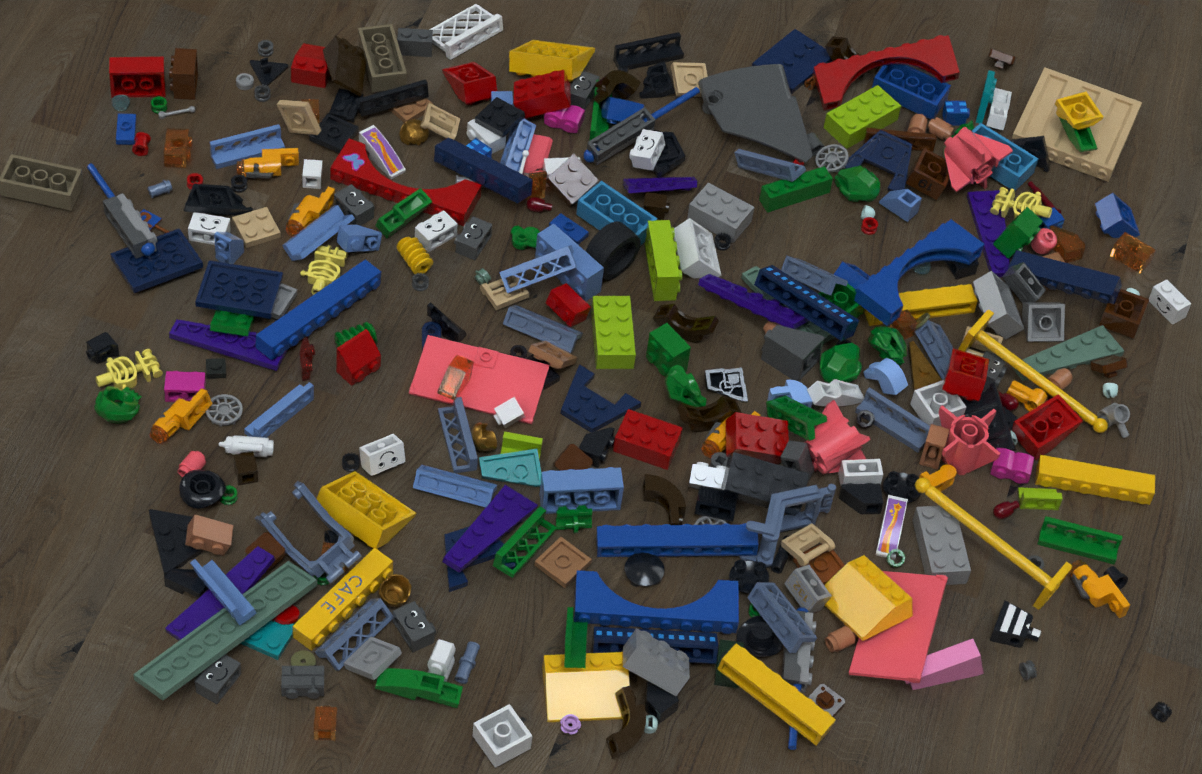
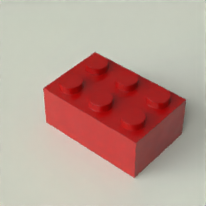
[109,57,166,98]
[513,69,571,118]
[613,409,683,470]
[725,412,789,464]

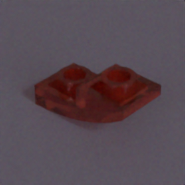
[300,337,315,381]

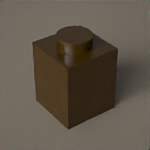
[643,192,670,220]
[233,452,258,485]

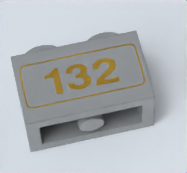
[784,565,832,613]

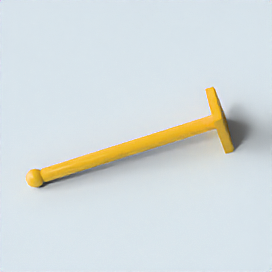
[958,310,1108,433]
[915,478,1072,610]

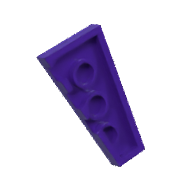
[623,177,697,193]

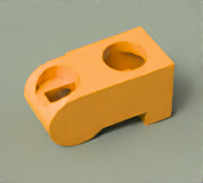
[919,464,957,492]

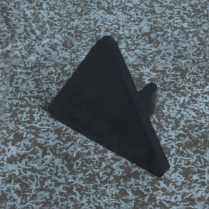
[250,58,288,86]

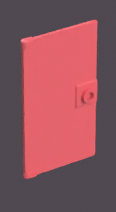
[409,335,550,425]
[849,571,948,683]

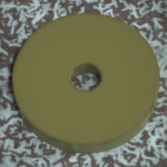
[911,313,930,330]
[291,650,316,666]

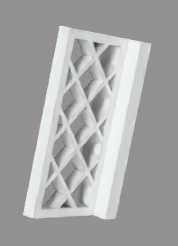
[429,4,503,60]

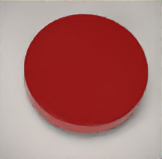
[273,605,300,624]

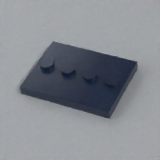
[752,29,832,94]
[110,229,203,293]
[195,260,283,319]

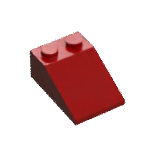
[291,43,330,89]
[442,62,497,105]
[942,348,989,401]
[1012,394,1083,460]

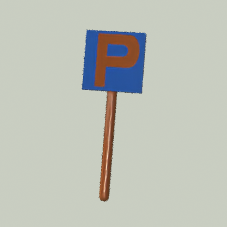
[140,209,190,243]

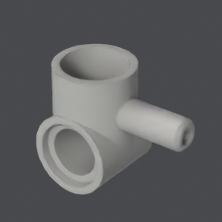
[1097,403,1130,438]

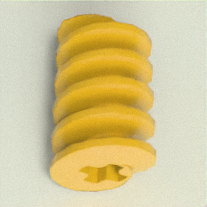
[397,237,434,274]

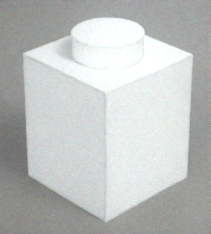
[302,159,323,189]
[493,397,525,428]

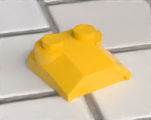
[1055,91,1104,130]

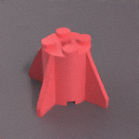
[944,127,1013,192]
[804,400,871,475]
[939,405,1001,475]

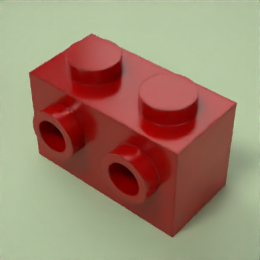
[546,283,591,327]

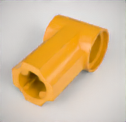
[1007,380,1048,412]

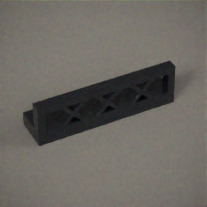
[613,32,684,70]
[355,79,429,117]

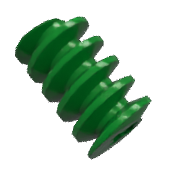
[334,322,378,348]

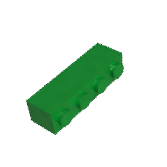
[759,166,833,213]

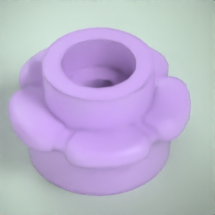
[560,714,581,735]

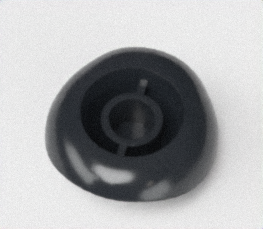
[179,469,226,509]
[736,616,783,657]

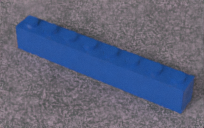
[256,259,381,360]
[596,523,759,557]

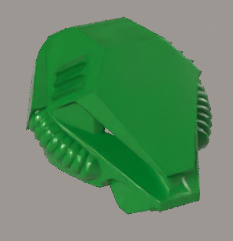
[834,165,880,202]
[868,326,907,366]
[819,343,862,383]
[665,365,707,407]
[94,386,142,424]

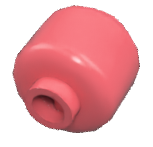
[1030,228,1057,255]

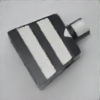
[990,600,1041,648]

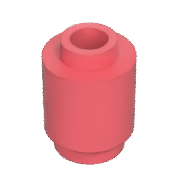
[177,451,206,478]

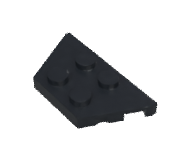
[653,130,686,178]
[183,184,253,215]
[964,382,1016,451]
[149,509,201,577]

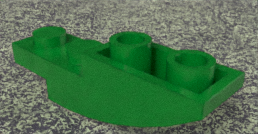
[375,668,463,708]

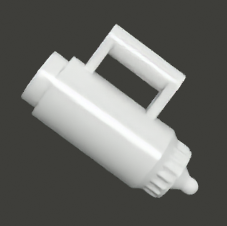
[219,435,274,458]

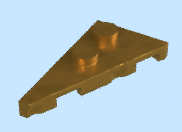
[909,341,942,390]

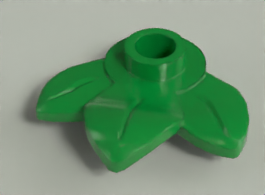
[511,225,540,250]

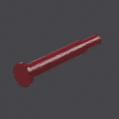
[1028,181,1061,214]

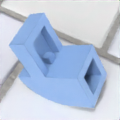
[863,358,908,395]
[767,380,813,408]

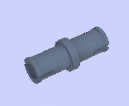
[454,641,480,684]

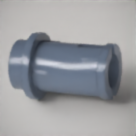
[148,180,173,198]

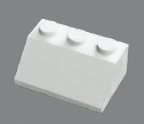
[674,218,721,279]

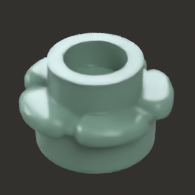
[474,268,491,285]

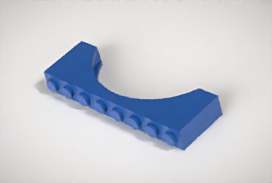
[854,219,984,326]
[574,570,739,634]

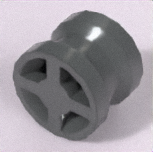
[709,452,728,468]

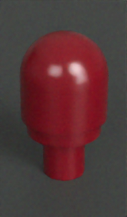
[527,197,552,213]
[998,391,1019,411]
[993,501,1020,519]

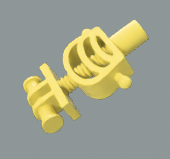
[990,187,1052,218]
[300,245,348,295]
[95,349,163,390]

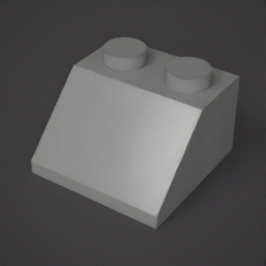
[1022,302,1065,341]

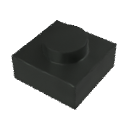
[206,358,226,379]

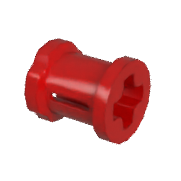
[132,132,151,156]

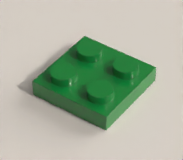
[210,310,255,336]

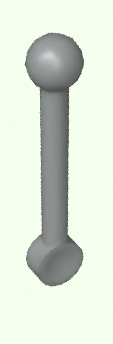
[158,106,196,119]

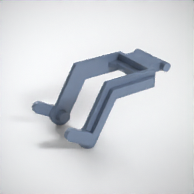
[254,481,362,584]
[739,484,836,567]

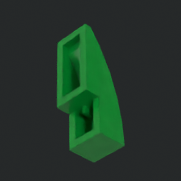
[1059,117,1098,152]
[375,188,432,239]

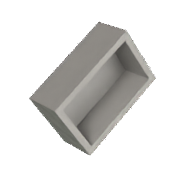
[687,183,754,243]
[973,271,1024,340]
[623,628,690,696]

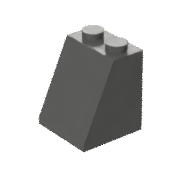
[761,325,825,382]

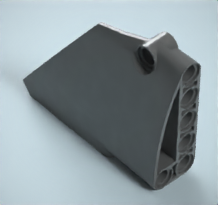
[698,64,813,163]

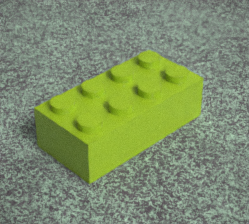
[823,85,901,149]
[645,220,682,301]
[591,296,636,369]

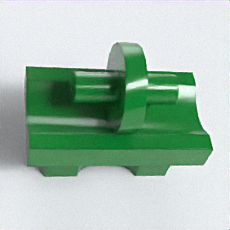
[556,505,593,533]

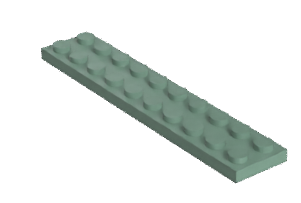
[133,561,317,700]

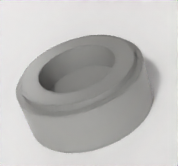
[236,73,254,90]

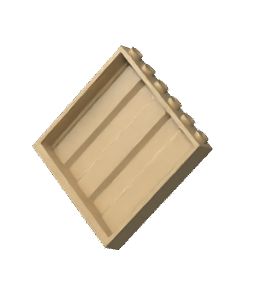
[1012,67,1142,182]

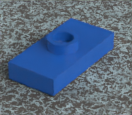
[116,114,136,145]
[549,213,589,245]

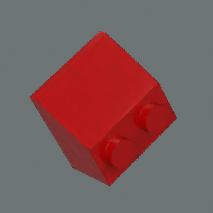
[336,329,381,386]

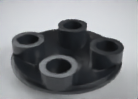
[883,471,921,503]
[624,552,665,587]
[729,560,769,593]

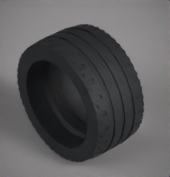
[586,221,641,280]

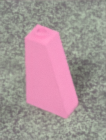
[905,639,984,690]

